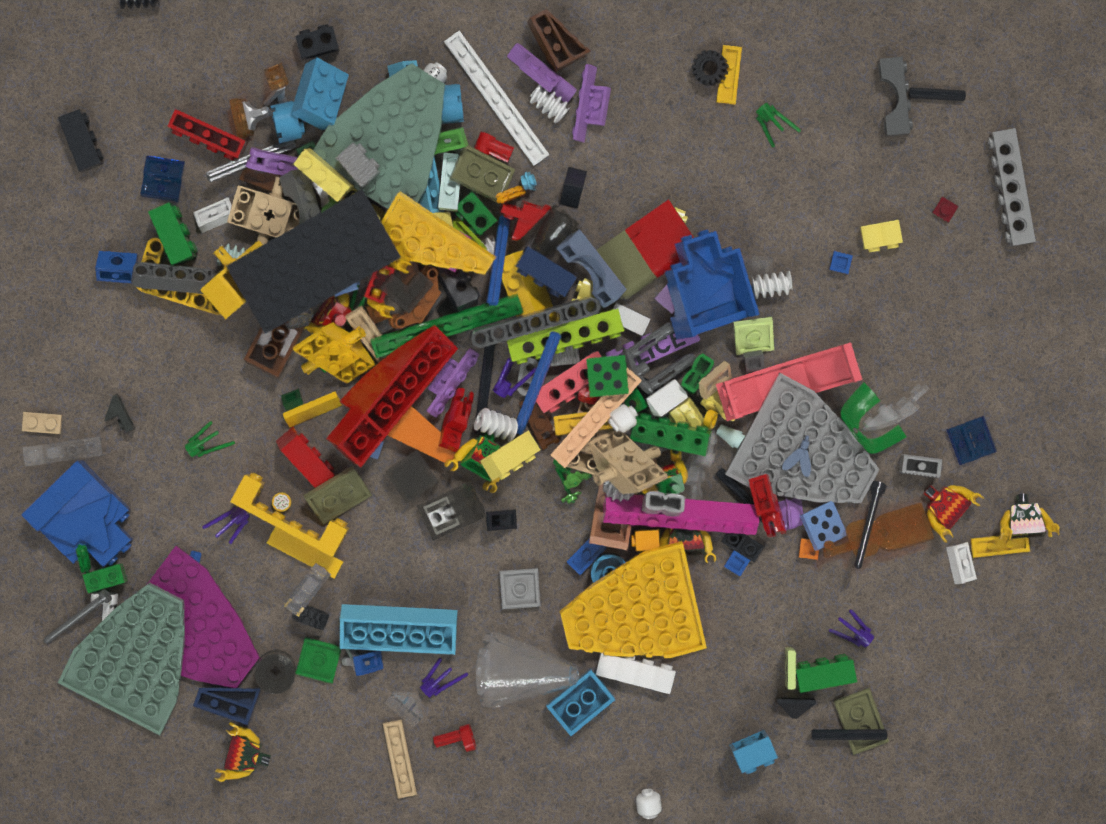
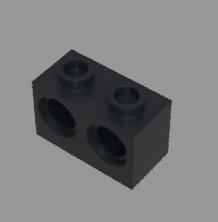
[295,24,340,60]

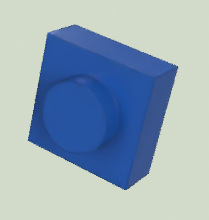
[829,251,853,274]
[724,550,750,576]

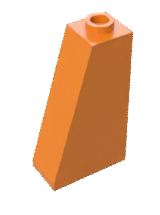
[388,406,455,465]

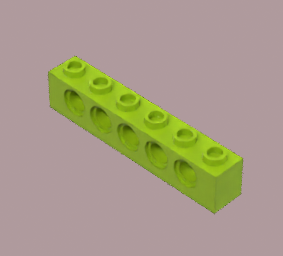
[507,309,624,365]

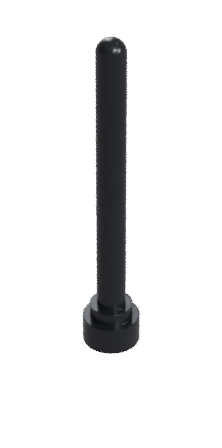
[854,481,887,569]

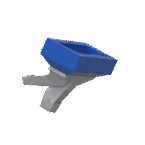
[342,649,384,676]

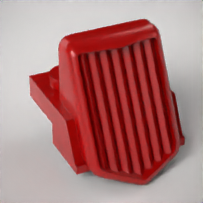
[499,200,551,241]

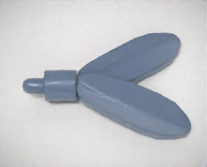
[782,435,811,477]

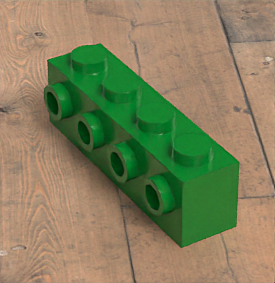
[630,413,712,456]

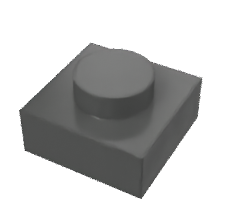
[743,350,765,373]

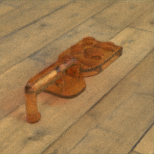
[823,503,934,558]

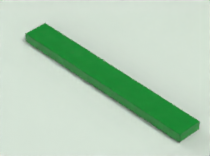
[370,294,524,358]

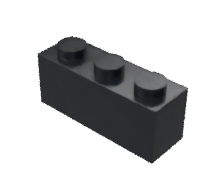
[58,109,104,173]

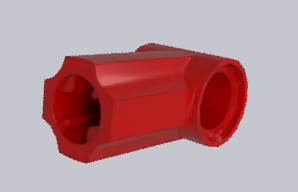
[474,132,514,163]

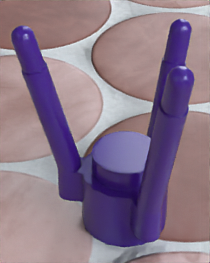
[493,358,537,398]
[202,506,250,544]
[829,609,874,648]
[420,658,468,698]

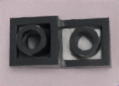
[721,533,765,563]

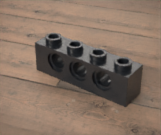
[431,264,480,312]

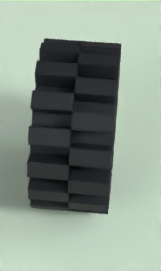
[692,50,729,86]
[292,602,329,630]

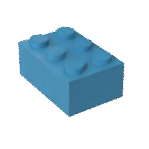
[290,57,349,131]
[546,668,616,736]
[729,730,778,774]

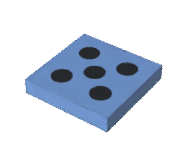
[800,501,848,551]

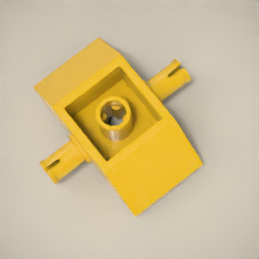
[200,240,263,319]
[293,323,375,384]

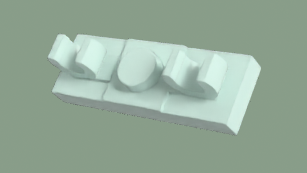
[438,153,460,211]

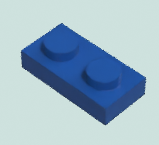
[566,539,607,575]

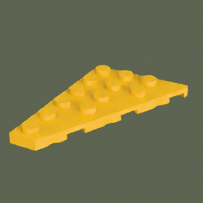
[381,191,496,274]

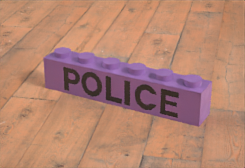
[605,332,700,366]

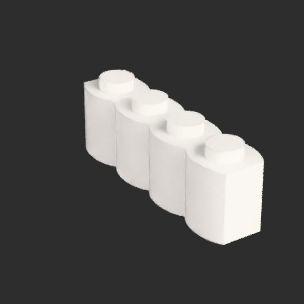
[595,653,676,694]

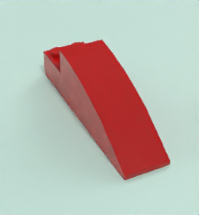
[326,325,458,467]

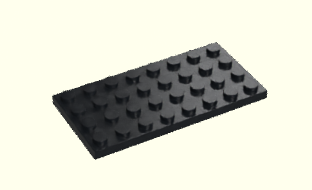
[226,189,401,334]

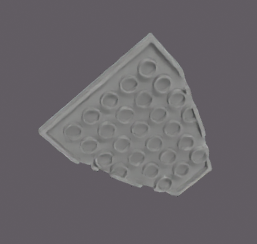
[725,372,879,503]

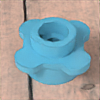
[521,172,537,191]

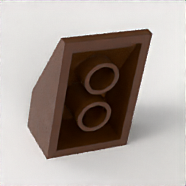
[244,319,305,380]

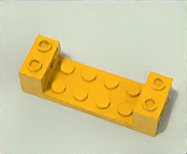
[230,472,350,557]

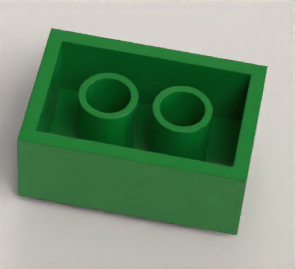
[148,202,198,266]
[796,654,857,693]

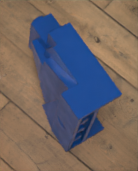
[665,229,760,340]
[21,460,133,567]

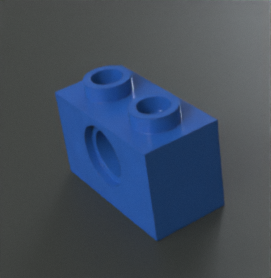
[95,251,138,283]

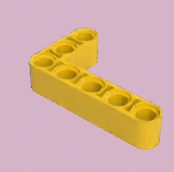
[136,238,221,315]

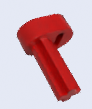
[433,724,477,752]

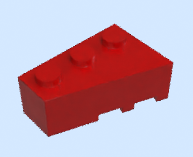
[276,426,335,488]

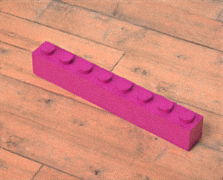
[603,494,759,535]

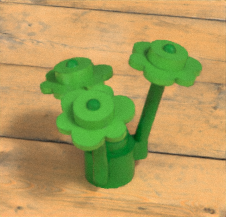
[553,459,592,504]

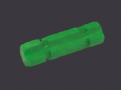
[75,544,91,574]

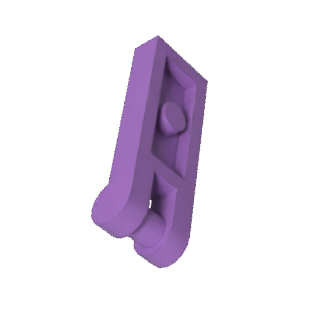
[245,147,298,175]

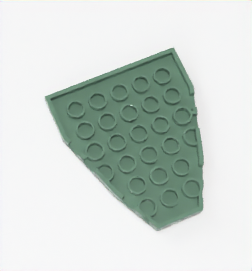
[313,63,445,209]
[58,583,185,735]

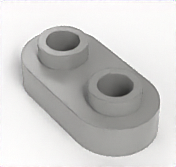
[517,358,538,396]

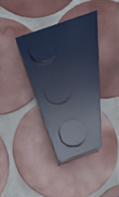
[514,246,577,298]
[193,688,261,726]

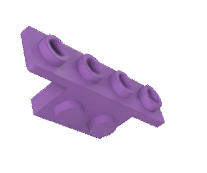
[507,43,577,102]
[573,64,611,143]
[427,348,479,417]

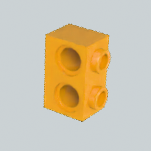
[631,529,660,551]

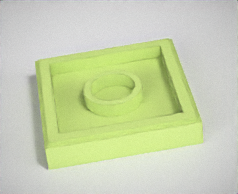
[734,317,774,355]
[785,647,796,689]

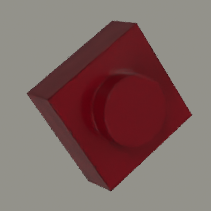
[932,196,959,223]

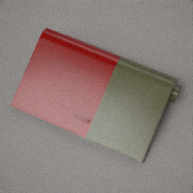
[596,199,695,300]

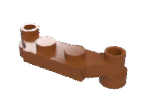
[388,265,441,329]

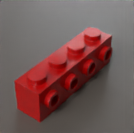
[167,109,248,161]

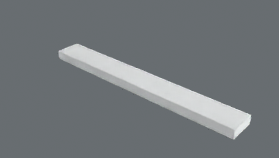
[444,30,549,166]

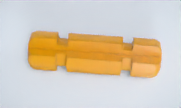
[496,185,526,204]

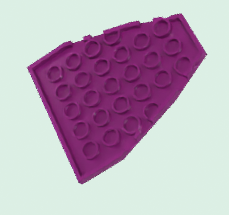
[146,545,260,688]

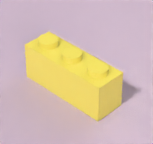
[293,148,354,202]
[480,430,540,481]

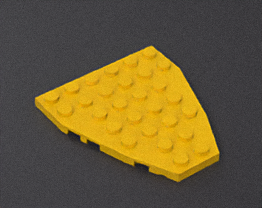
[559,541,707,658]

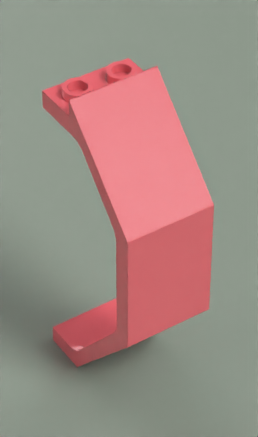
[716,343,862,421]

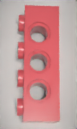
[536,351,602,413]

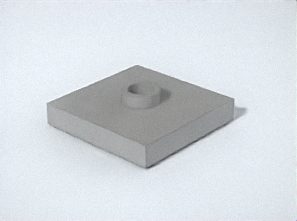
[500,568,541,609]

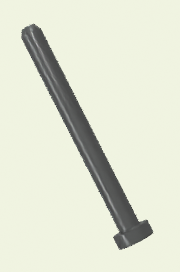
[43,589,112,644]

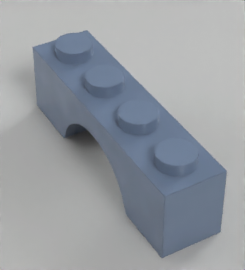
[557,229,627,308]

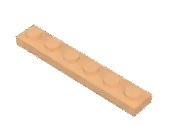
[550,368,642,468]

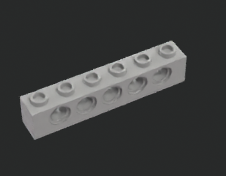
[988,128,1036,247]

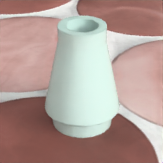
[716,424,745,449]

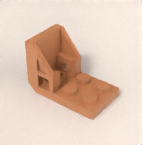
[589,484,637,550]

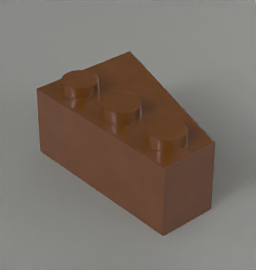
[527,9,591,72]

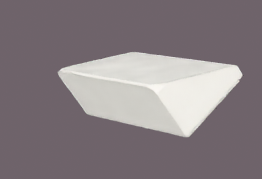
[193,198,232,233]
[613,303,650,336]
[646,379,688,417]
[946,542,977,584]

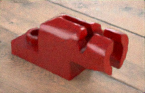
[439,388,474,453]
[748,474,786,537]

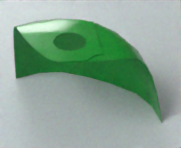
[840,382,907,454]

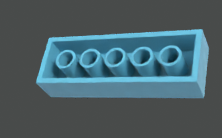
[340,604,458,655]

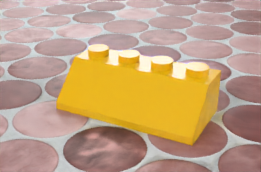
[502,250,557,328]

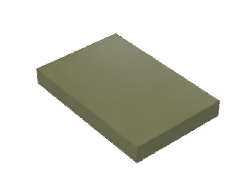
[449,145,515,204]
[303,465,372,525]
[833,688,889,755]

